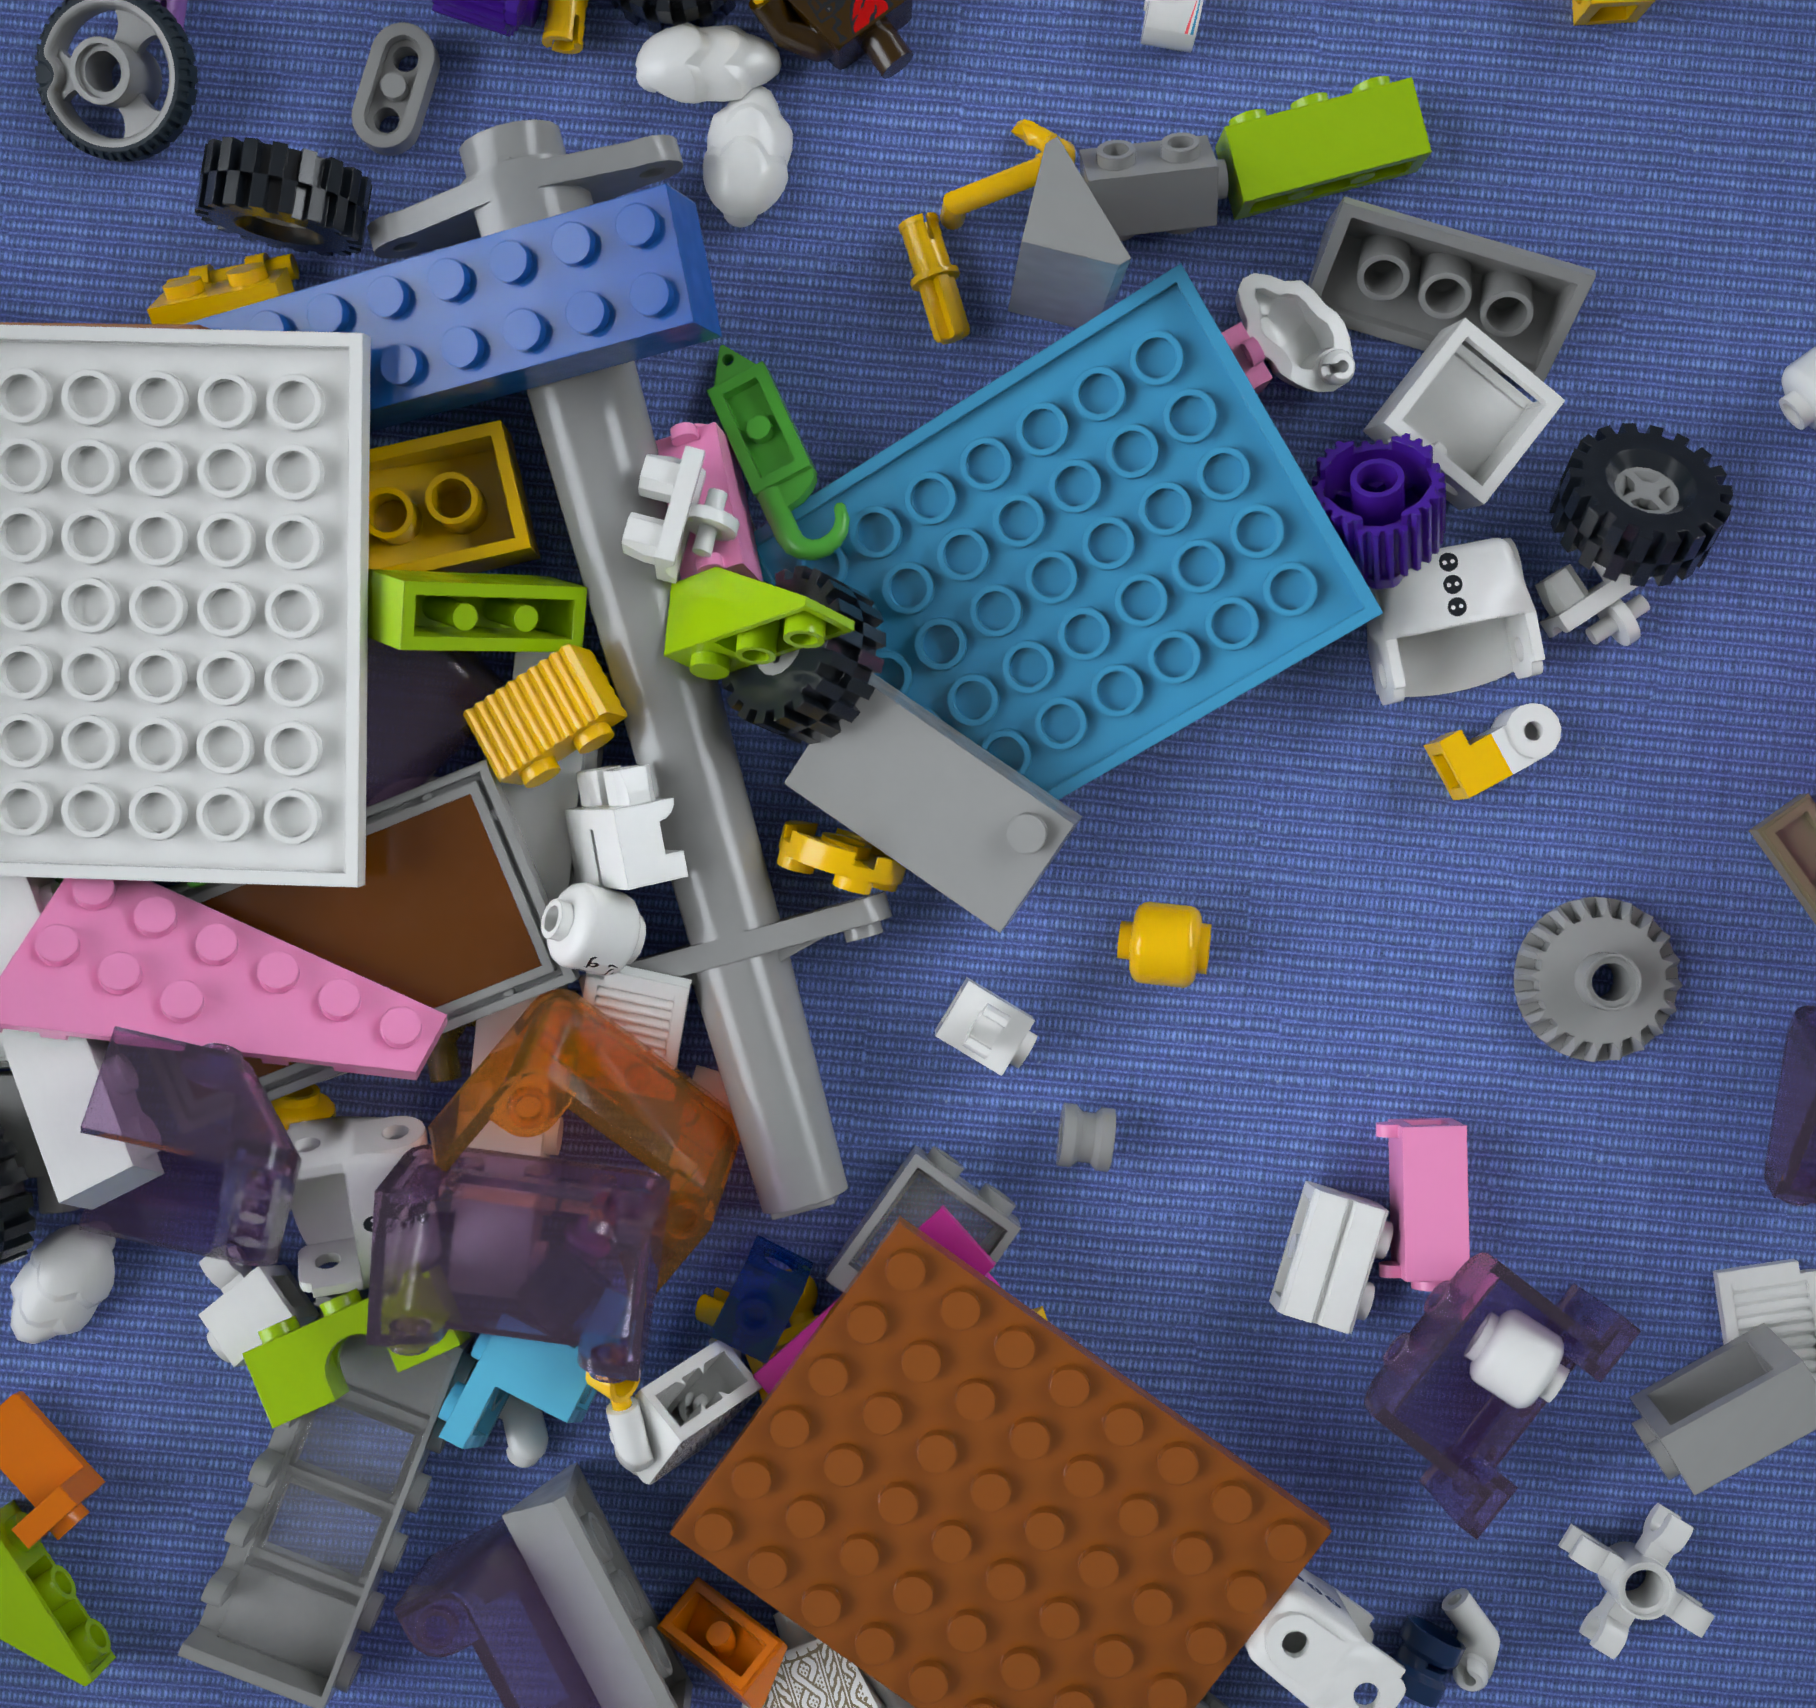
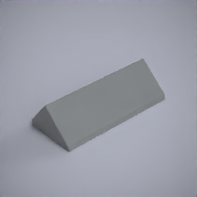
[1008,136,1131,328]
[1308,196,1596,382]
[501,1462,693,1708]

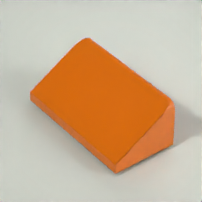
[656,1577,788,1708]

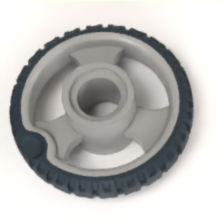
[35,0,198,162]

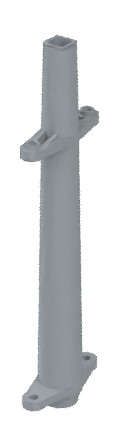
[367,119,892,1220]

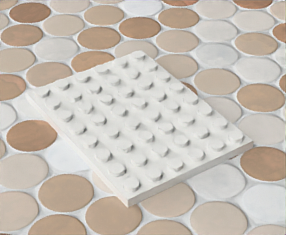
[0,325,371,887]

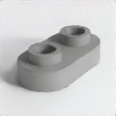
[352,22,440,156]

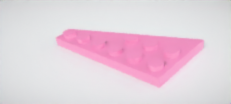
[0,878,447,1081]

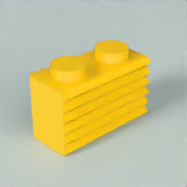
[463,644,627,788]

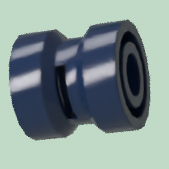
[1388,1614,1466,1708]

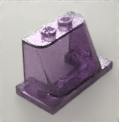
[1364,1252,1641,1540]

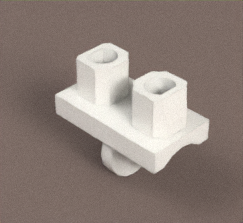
[622,445,740,584]
[1535,563,1652,646]

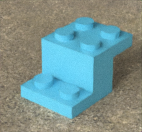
[438,1288,641,1449]

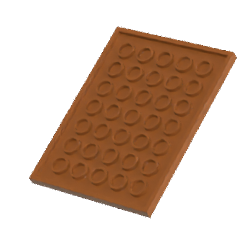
[670,1216,1332,1708]

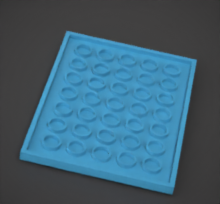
[754,263,1383,800]

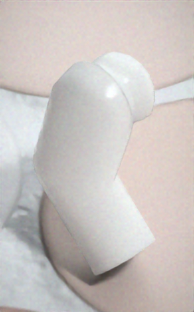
[498,1394,549,1468]

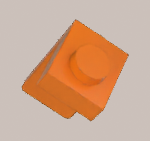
[0,1391,106,1549]

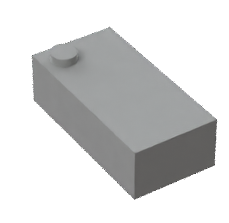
[784,673,1083,933]

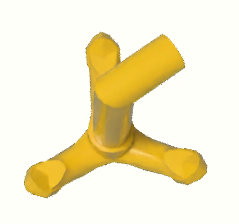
[940,119,1076,230]

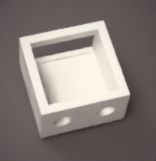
[1363,318,1565,510]

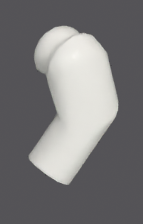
[1442,1588,1500,1692]

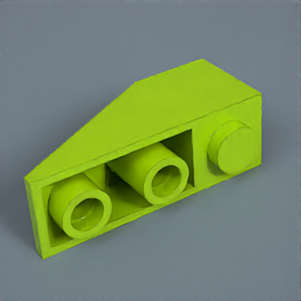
[664,566,855,680]
[0,1499,116,1687]

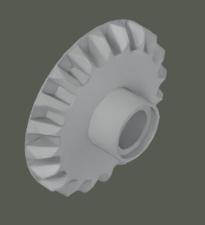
[1514,897,1683,1062]

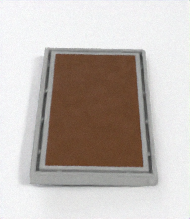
[145,759,581,1136]

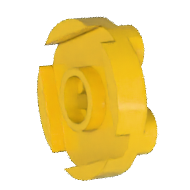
[776,820,906,895]

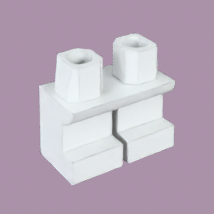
[564,764,688,890]

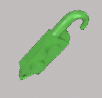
[706,345,850,561]

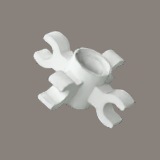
[1558,1503,1715,1660]

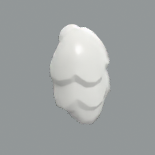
[635,23,782,104]
[703,85,793,228]
[1235,273,1355,392]
[10,1222,116,1344]

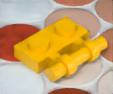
[147,252,299,324]

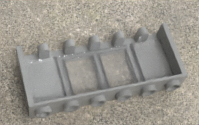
[178,1289,478,1708]

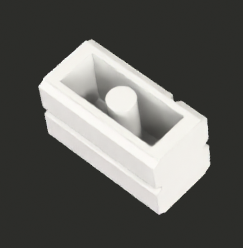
[1269,1181,1393,1334]

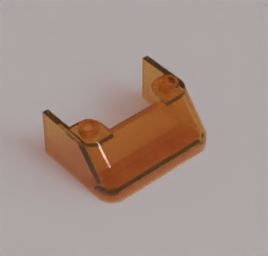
[428,989,740,1309]

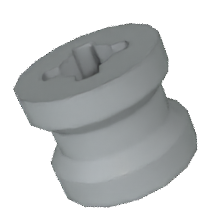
[1056,1102,1116,1172]

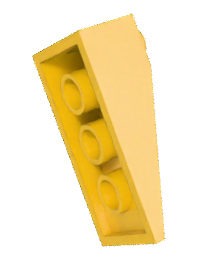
[368,420,541,573]

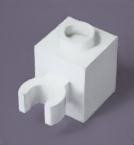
[935,977,1038,1076]
[199,1246,319,1367]

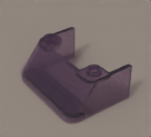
[79,1026,302,1266]

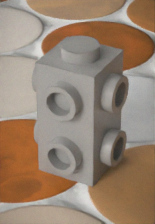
[1079,132,1228,241]

